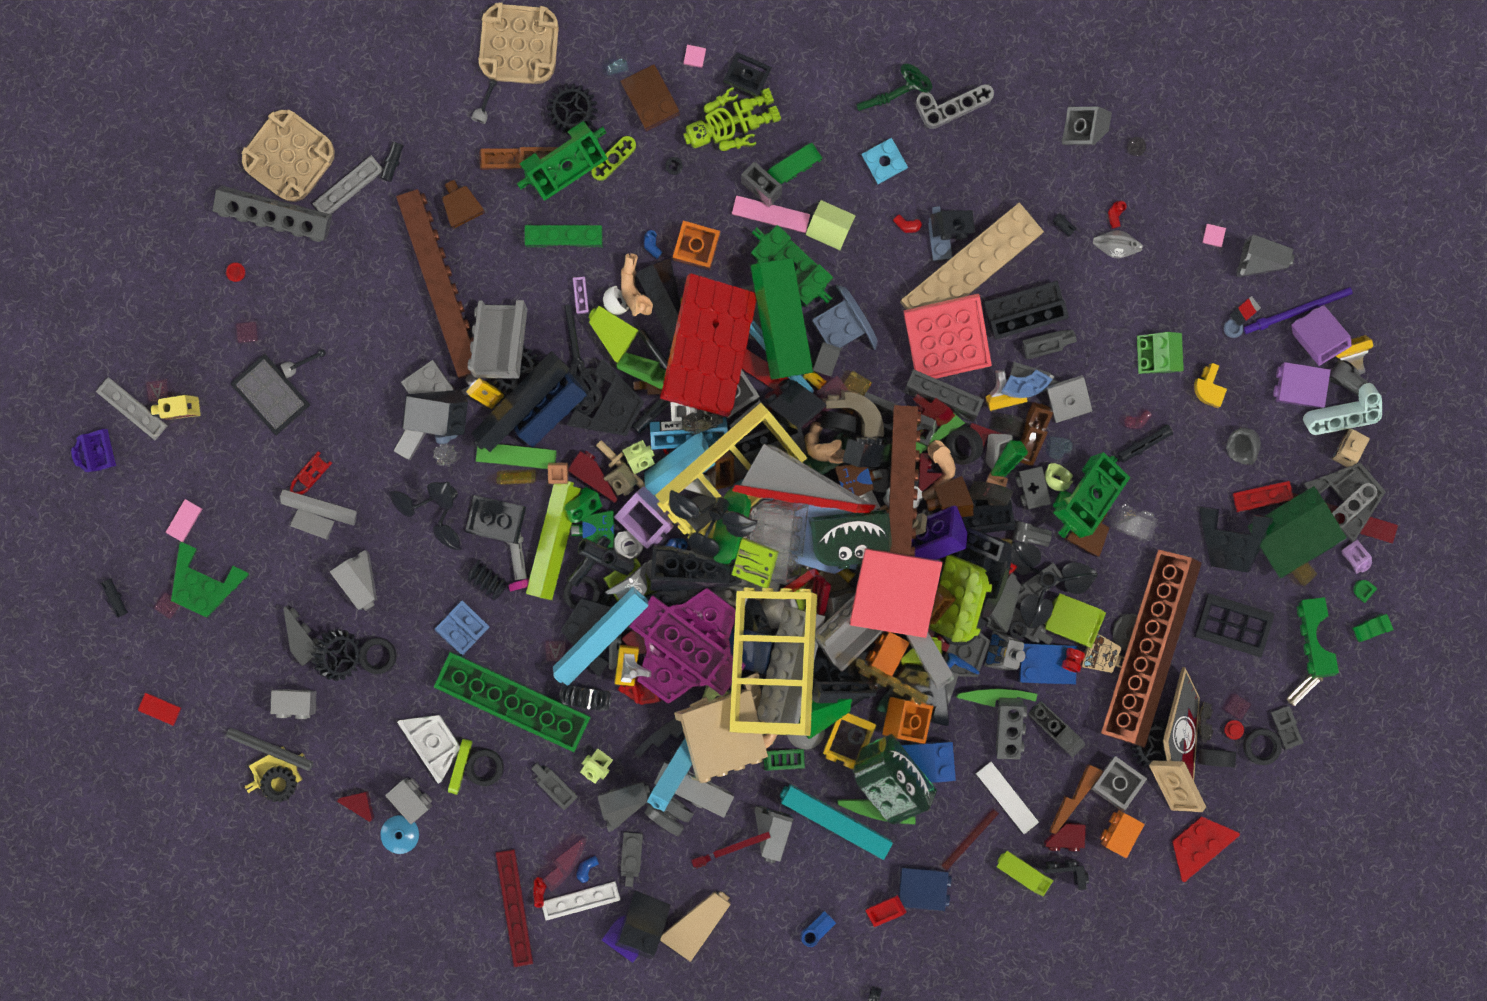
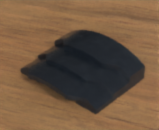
[950,525,1012,617]
[812,648,878,703]

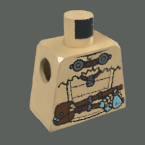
[1332,428,1370,467]
[1080,634,1125,673]

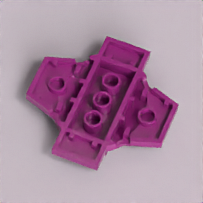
[629,588,746,704]

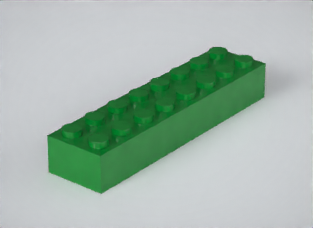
[434,651,591,752]

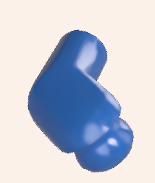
[644,230,663,259]
[665,538,688,550]
[576,856,599,883]

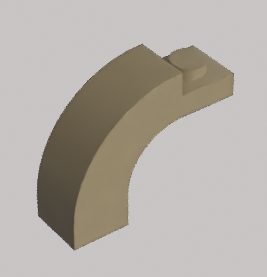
[822,390,884,437]

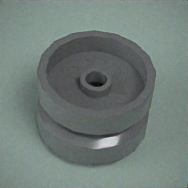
[644,797,694,837]

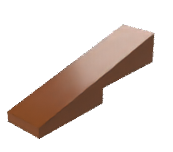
[479,147,558,170]
[1049,764,1104,834]

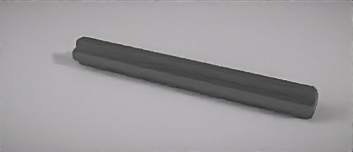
[226,728,313,771]

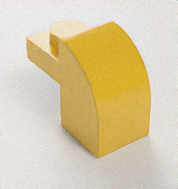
[1194,363,1227,408]

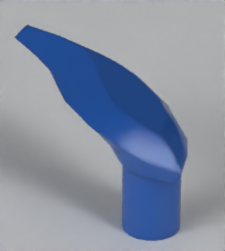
[946,653,980,675]

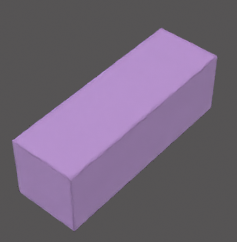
[573,277,589,315]

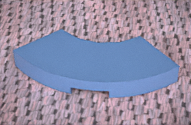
[1001,370,1052,398]

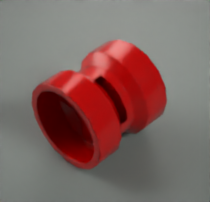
[1061,648,1086,673]

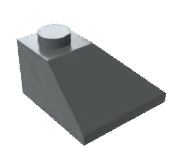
[1062,107,1112,145]

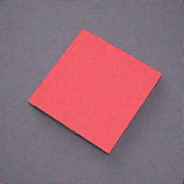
[903,294,992,379]
[849,548,942,638]

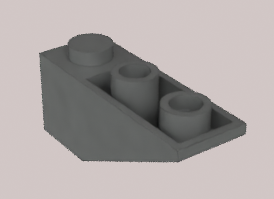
[283,606,319,666]
[1028,701,1086,758]

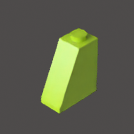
[588,306,639,363]
[997,851,1054,896]

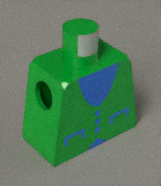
[571,511,614,548]

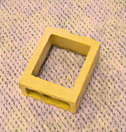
[823,713,876,769]

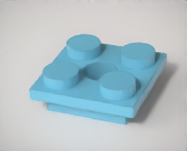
[861,138,908,184]

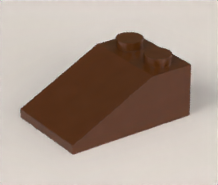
[620,64,680,132]

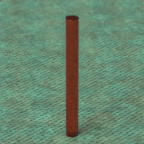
[942,809,999,870]

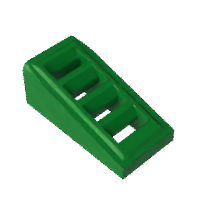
[991,440,1028,477]
[764,749,805,771]

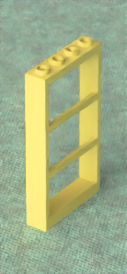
[655,403,807,539]
[729,588,817,736]

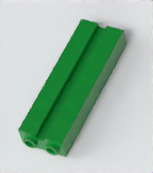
[751,256,813,380]

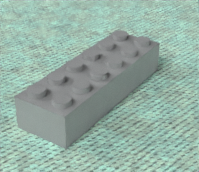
[757,605,825,724]

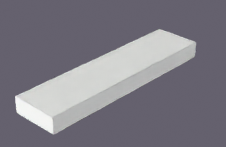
[976,761,1039,834]
[542,881,620,920]

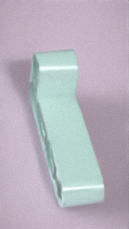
[1303,383,1382,435]

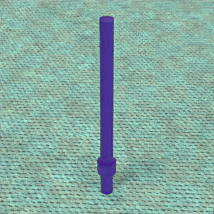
[1243,287,1353,334]

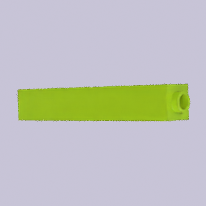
[526,481,581,600]

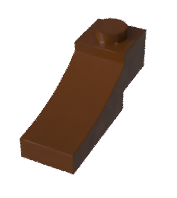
[1020,402,1054,466]

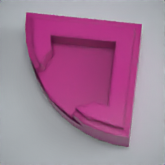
[508,578,530,592]

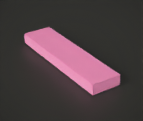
[732,196,810,234]

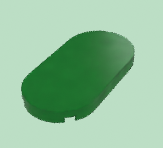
[712,488,751,564]

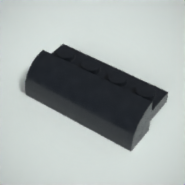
[983,280,1069,340]
[729,423,808,480]
[934,490,1015,533]

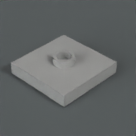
[1046,375,1092,423]

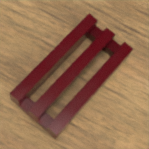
[812,575,831,616]

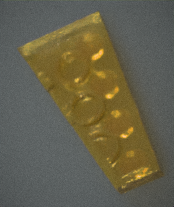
[856,658,929,706]

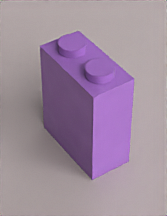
[1292,305,1352,366]
[1273,362,1330,409]

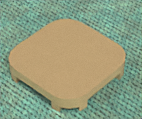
[478,3,559,84]
[241,110,335,202]

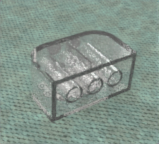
[747,499,809,585]

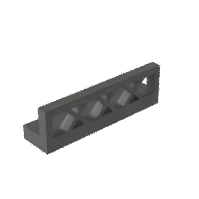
[903,369,984,422]
[858,392,937,447]

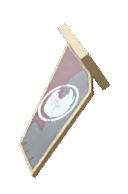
[1149,667,1206,812]

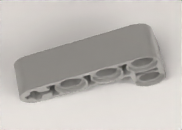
[916,85,994,129]

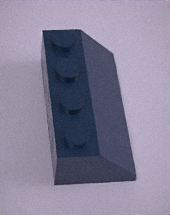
[514,372,587,447]

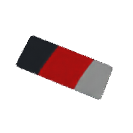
[1230,296,1261,326]

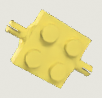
[245,746,305,793]

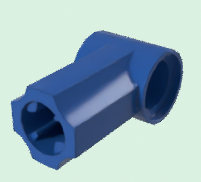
[800,911,836,947]

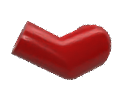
[1108,201,1127,229]
[893,214,922,233]
[533,877,547,908]

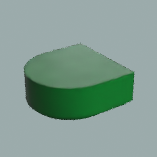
[1353,580,1377,603]

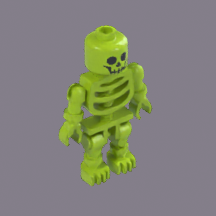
[683,88,781,151]

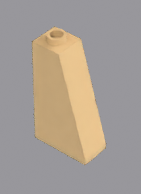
[660,891,731,962]

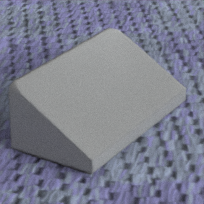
[394,430,426,460]
[985,434,1012,469]
[290,509,335,539]

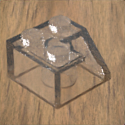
[1109,504,1158,542]

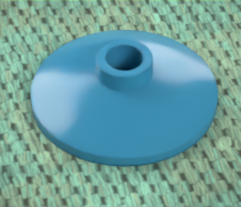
[381,815,419,854]

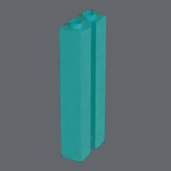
[779,784,893,860]

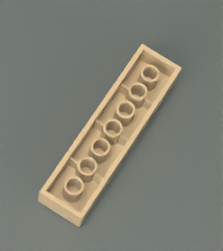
[900,202,1044,310]

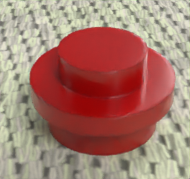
[226,263,246,282]
[1224,720,1244,740]

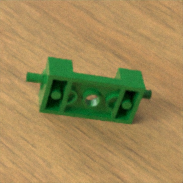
[516,121,608,201]
[751,225,833,307]
[1053,452,1130,538]

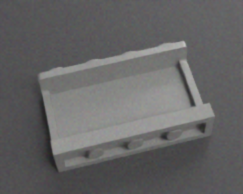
[468,300,528,378]
[815,595,884,671]

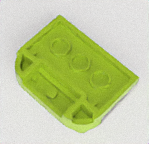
[928,555,992,642]

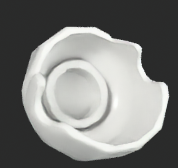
[603,286,629,315]
[614,531,643,559]

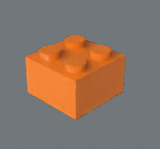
[673,221,720,271]
[865,631,910,677]
[882,697,933,744]
[1100,810,1145,858]

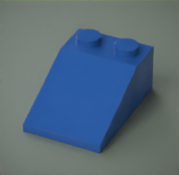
[1018,643,1077,684]
[892,741,956,784]

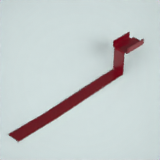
[691,832,771,869]

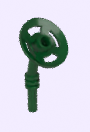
[856,64,933,111]

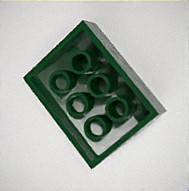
[1247,486,1347,579]

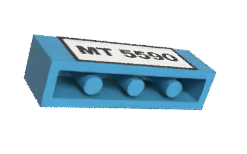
[650,417,728,450]

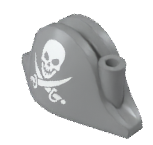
[1093,230,1143,259]
[605,562,648,600]

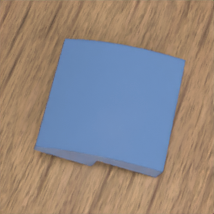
[434,601,490,656]

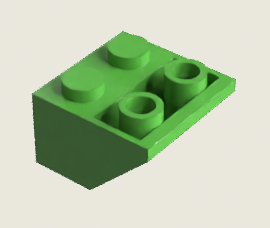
[1137,332,1184,374]

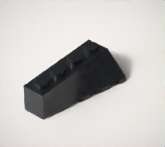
[636,258,681,343]

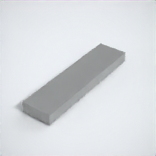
[312,155,383,214]
[96,377,168,440]
[280,490,357,526]

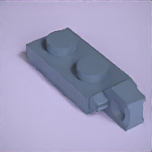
[928,206,952,261]

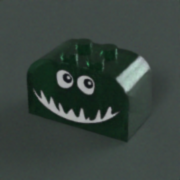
[808,509,892,569]
[854,734,937,824]

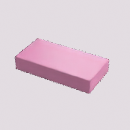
[166,499,202,542]

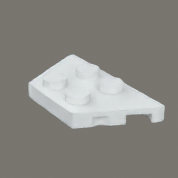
[397,715,460,784]

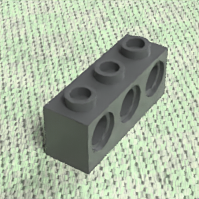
[996,698,1027,759]

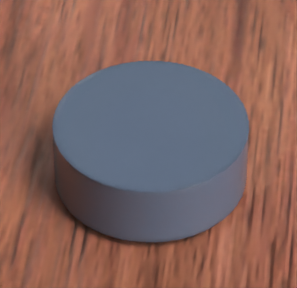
[1224,319,1244,338]

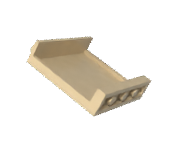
[674,689,768,783]

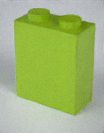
[1045,594,1106,648]

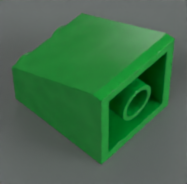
[798,699,852,739]

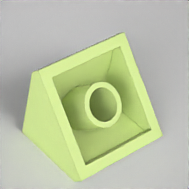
[805,200,855,250]

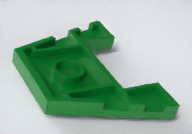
[171,542,249,618]

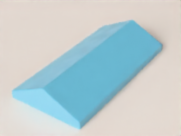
[644,431,716,497]

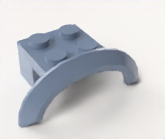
[812,285,878,350]

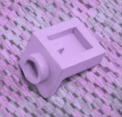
[1342,540,1372,574]

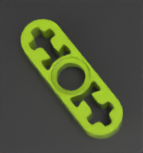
[591,136,636,181]
[448,738,473,795]

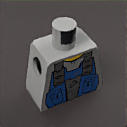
[984,631,1025,670]

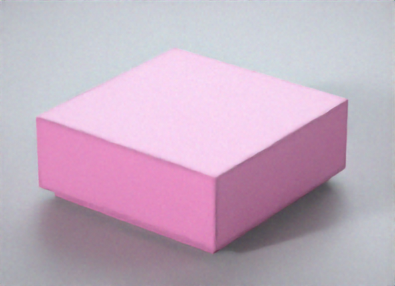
[684,45,706,68]
[1202,224,1226,247]

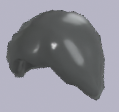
[1226,428,1261,465]

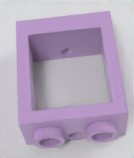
[614,486,674,549]

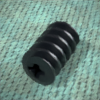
[467,559,510,600]

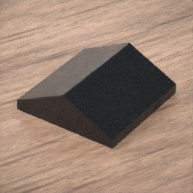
[723,52,772,97]

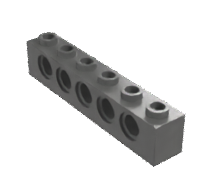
[212,185,332,242]

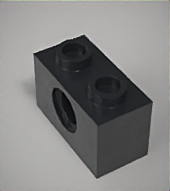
[930,210,975,240]

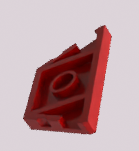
[1172,816,1240,882]

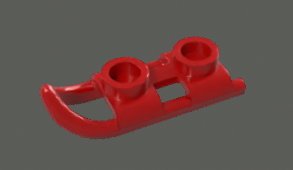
[290,451,332,495]

